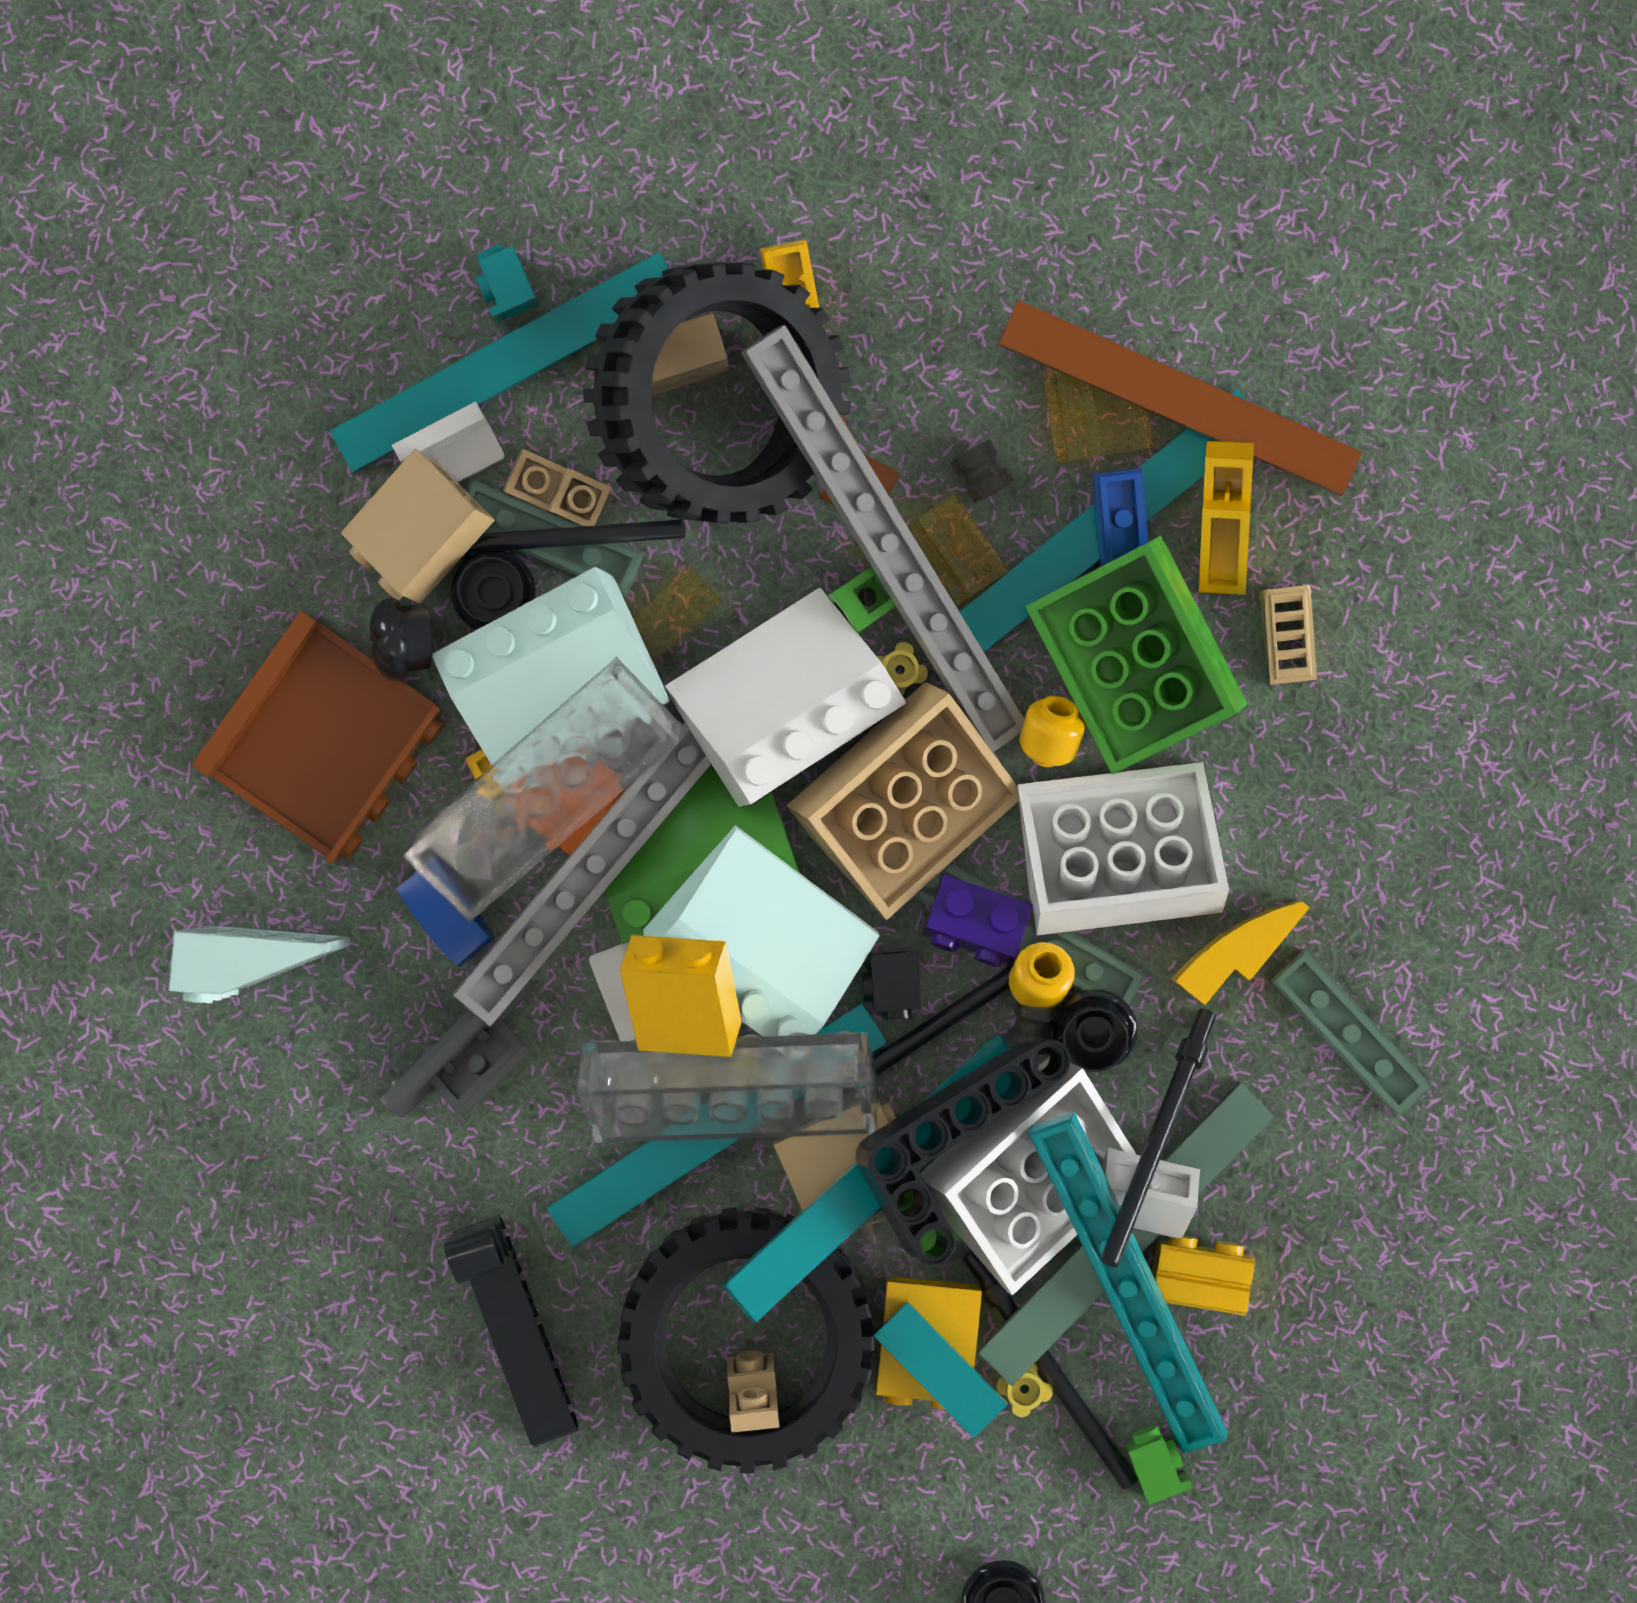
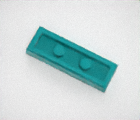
[874,1300,1008,1438]

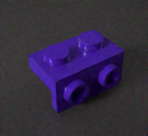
[922,874,1033,967]

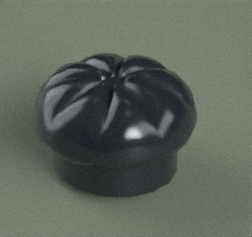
[451,551,536,630]
[370,597,432,682]
[1053,989,1138,1072]
[961,1560,1045,1603]

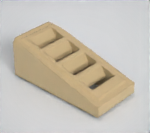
[1259,585,1317,685]

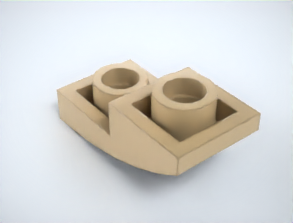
[502,449,611,526]
[727,1350,779,1432]

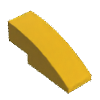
[1199,441,1254,595]
[1171,900,1310,1005]

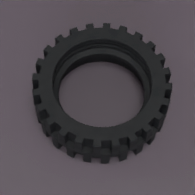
[583,262,851,524]
[617,1207,874,1474]

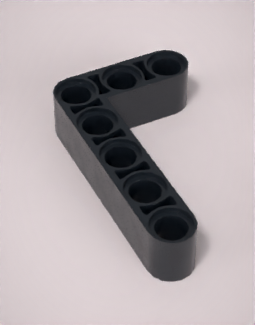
[855,1036,1071,1266]
[444,1214,579,1447]

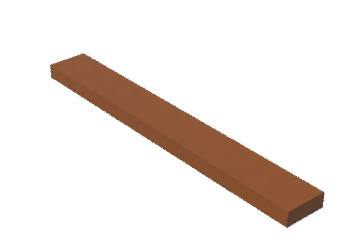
[998,300,1362,496]

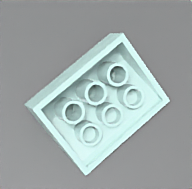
[432,567,670,786]
[643,825,879,1059]
[169,925,350,1003]

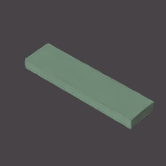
[467,479,645,597]
[1269,948,1432,1118]

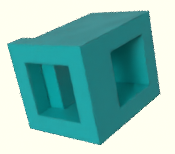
[475,245,539,323]

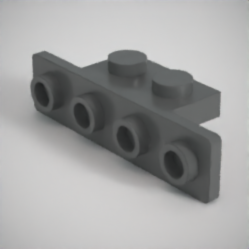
[379,980,535,1117]

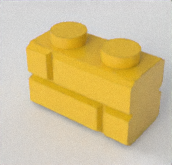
[1152,1235,1255,1316]

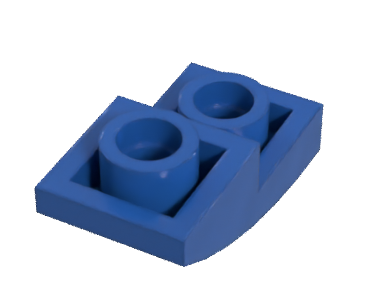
[396,860,494,967]

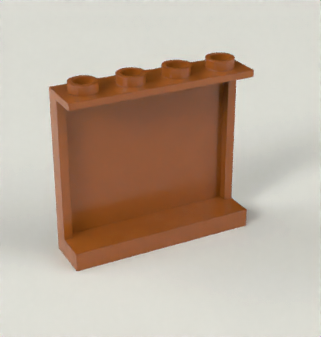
[191,610,445,864]

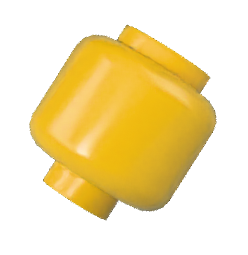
[1019,695,1086,767]
[1009,942,1075,1011]

